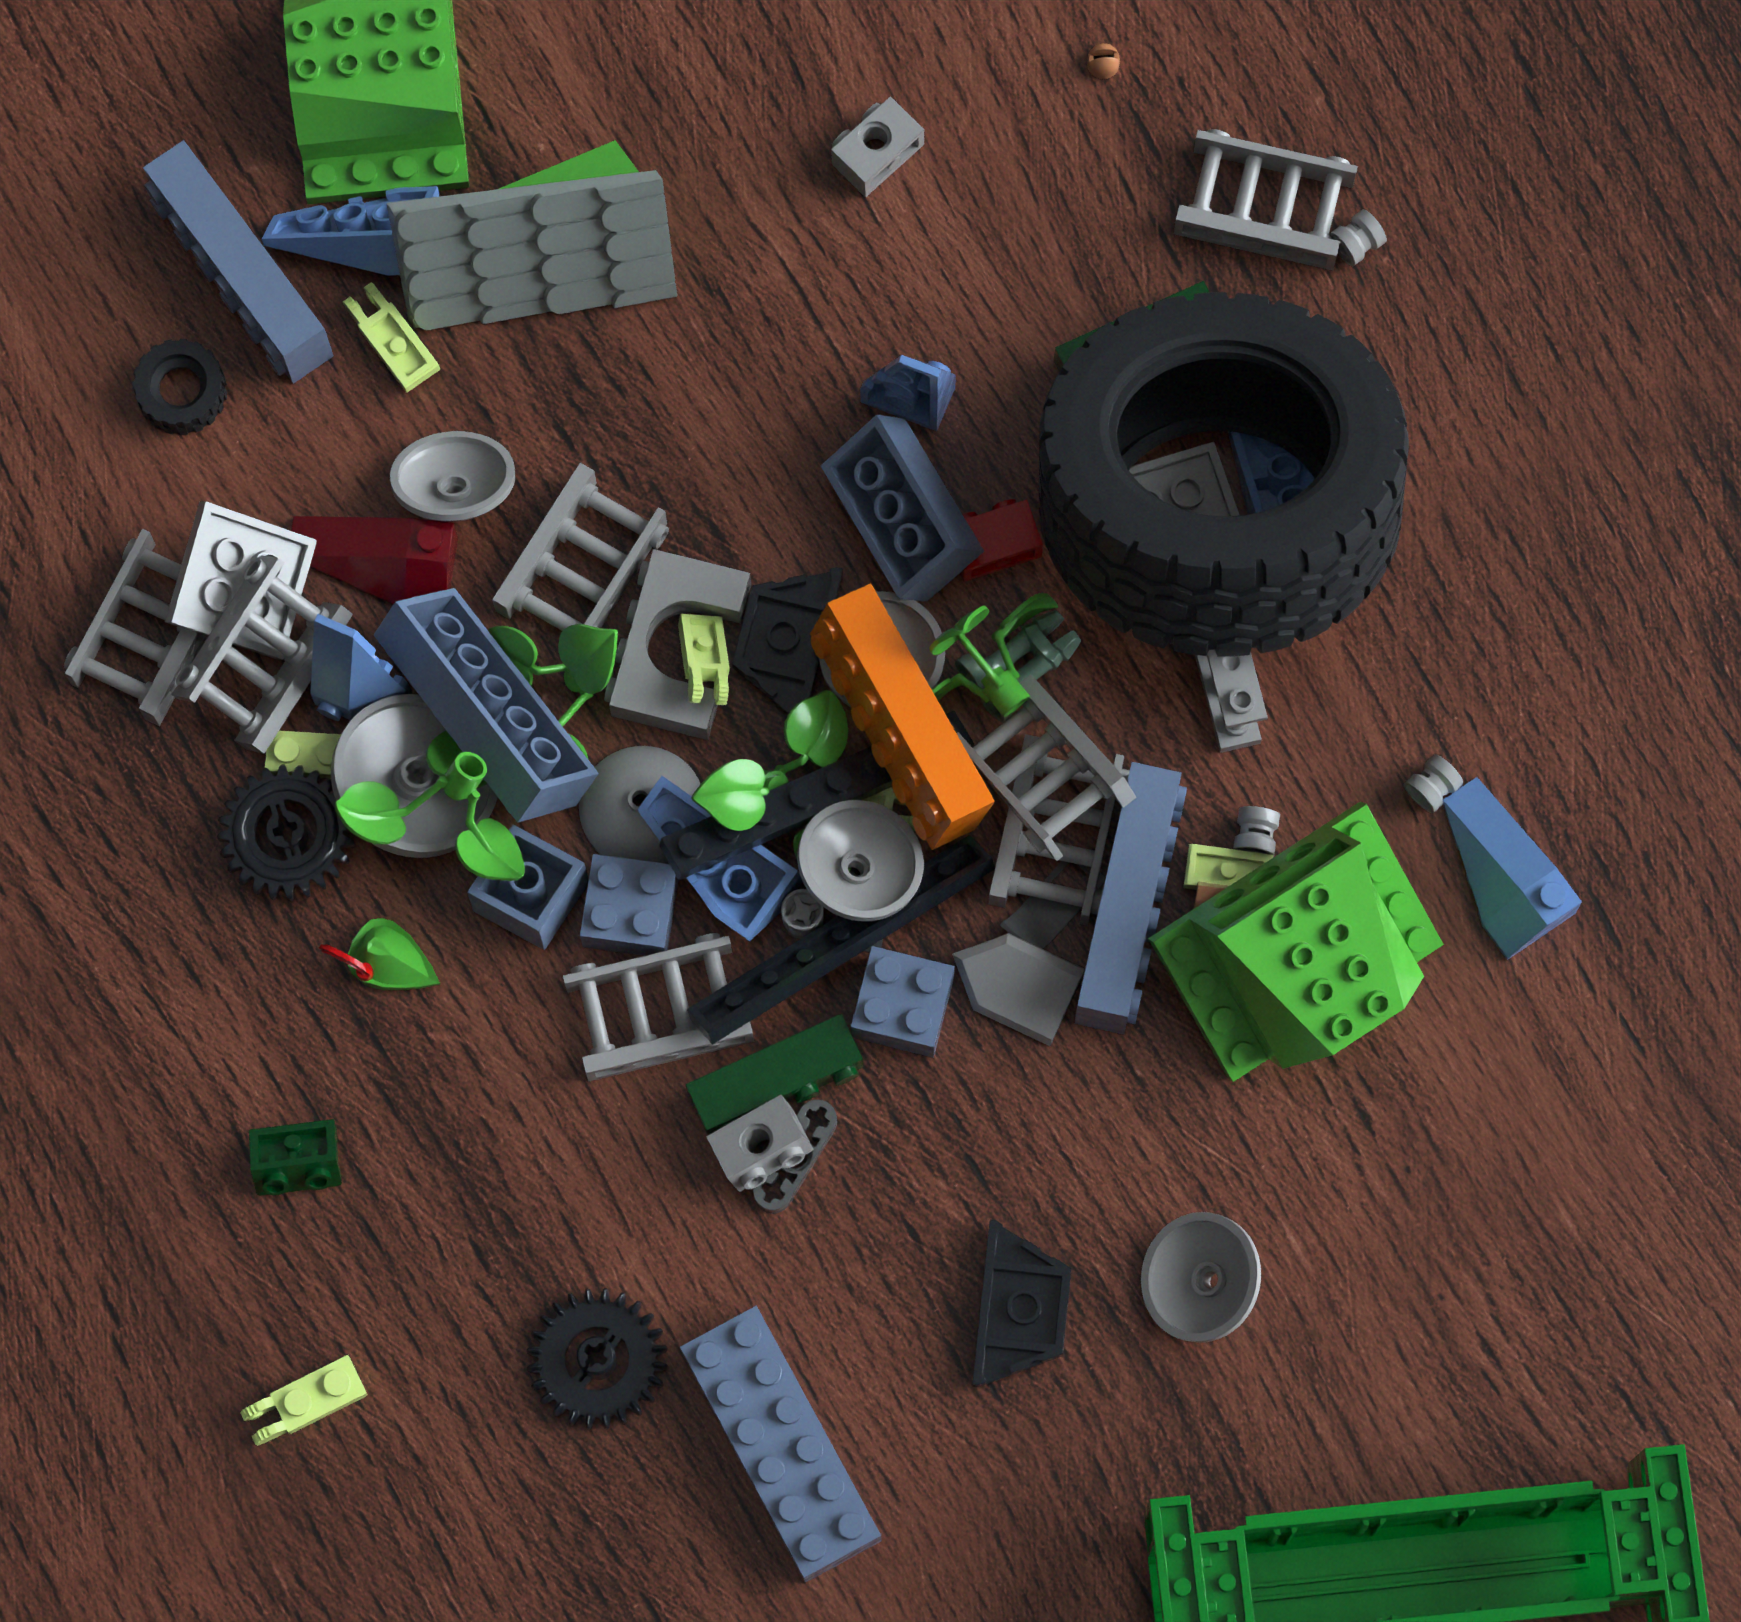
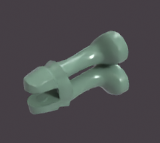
[955,610,1081,723]

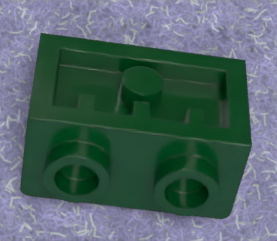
[249,1119,342,1196]

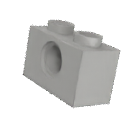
[831,96,924,197]
[706,1095,814,1192]

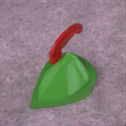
[319,918,441,990]

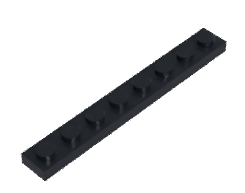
[659,711,975,880]
[687,835,995,1045]

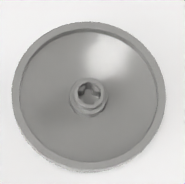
[331,694,498,858]

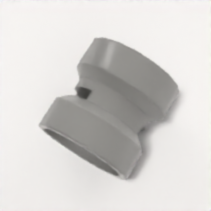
[1329,209,1387,266]
[1404,754,1463,813]
[1233,806,1280,857]
[781,889,824,939]

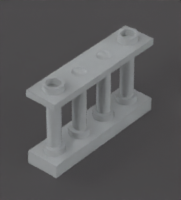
[1174,129,1358,270]
[492,463,669,631]
[64,529,208,726]
[171,555,353,754]
[1195,650,1268,753]
[957,674,1137,861]
[989,734,1130,926]
[563,933,754,1082]

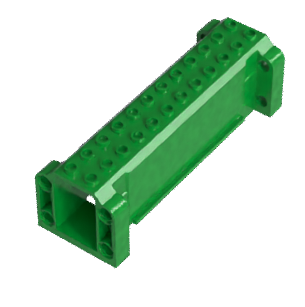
[1144,1444,1710,1622]

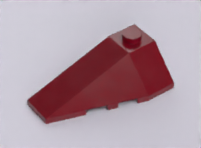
[291,516,458,606]

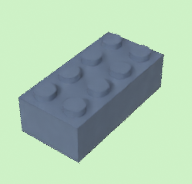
[821,415,984,601]

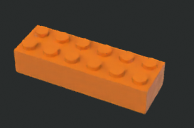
[810,583,995,850]

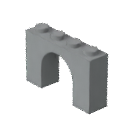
[604,549,751,740]

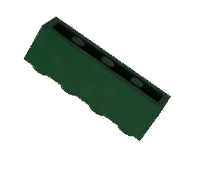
[685,1014,863,1136]

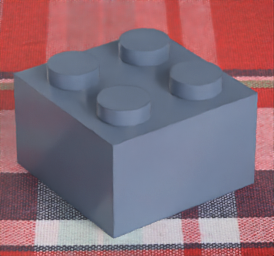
[467,824,589,950]
[580,854,679,956]
[851,946,955,1058]

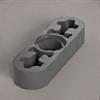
[753,1099,837,1214]

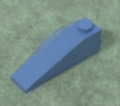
[860,355,956,431]
[310,614,412,721]
[637,776,803,941]

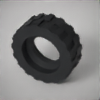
[132,338,227,435]

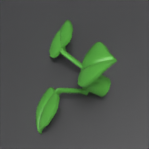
[929,593,1058,718]
[488,624,618,759]
[691,690,852,872]
[335,730,525,881]

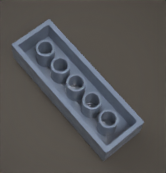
[143,140,334,384]
[374,588,599,823]
[1074,762,1187,1035]
[680,1305,882,1583]

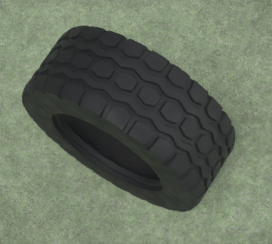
[1039,292,1409,657]

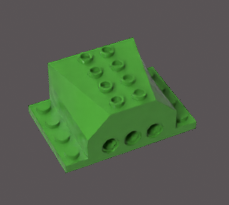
[283,0,470,204]
[1148,801,1444,1082]

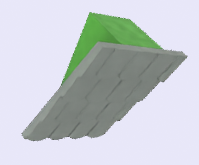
[387,140,677,330]

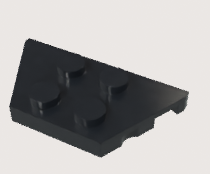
[732,567,843,714]
[972,1220,1072,1387]

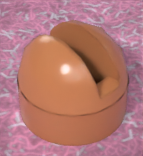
[1087,43,1120,79]

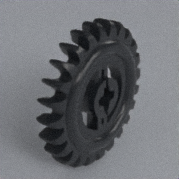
[217,764,355,901]
[526,1288,668,1430]

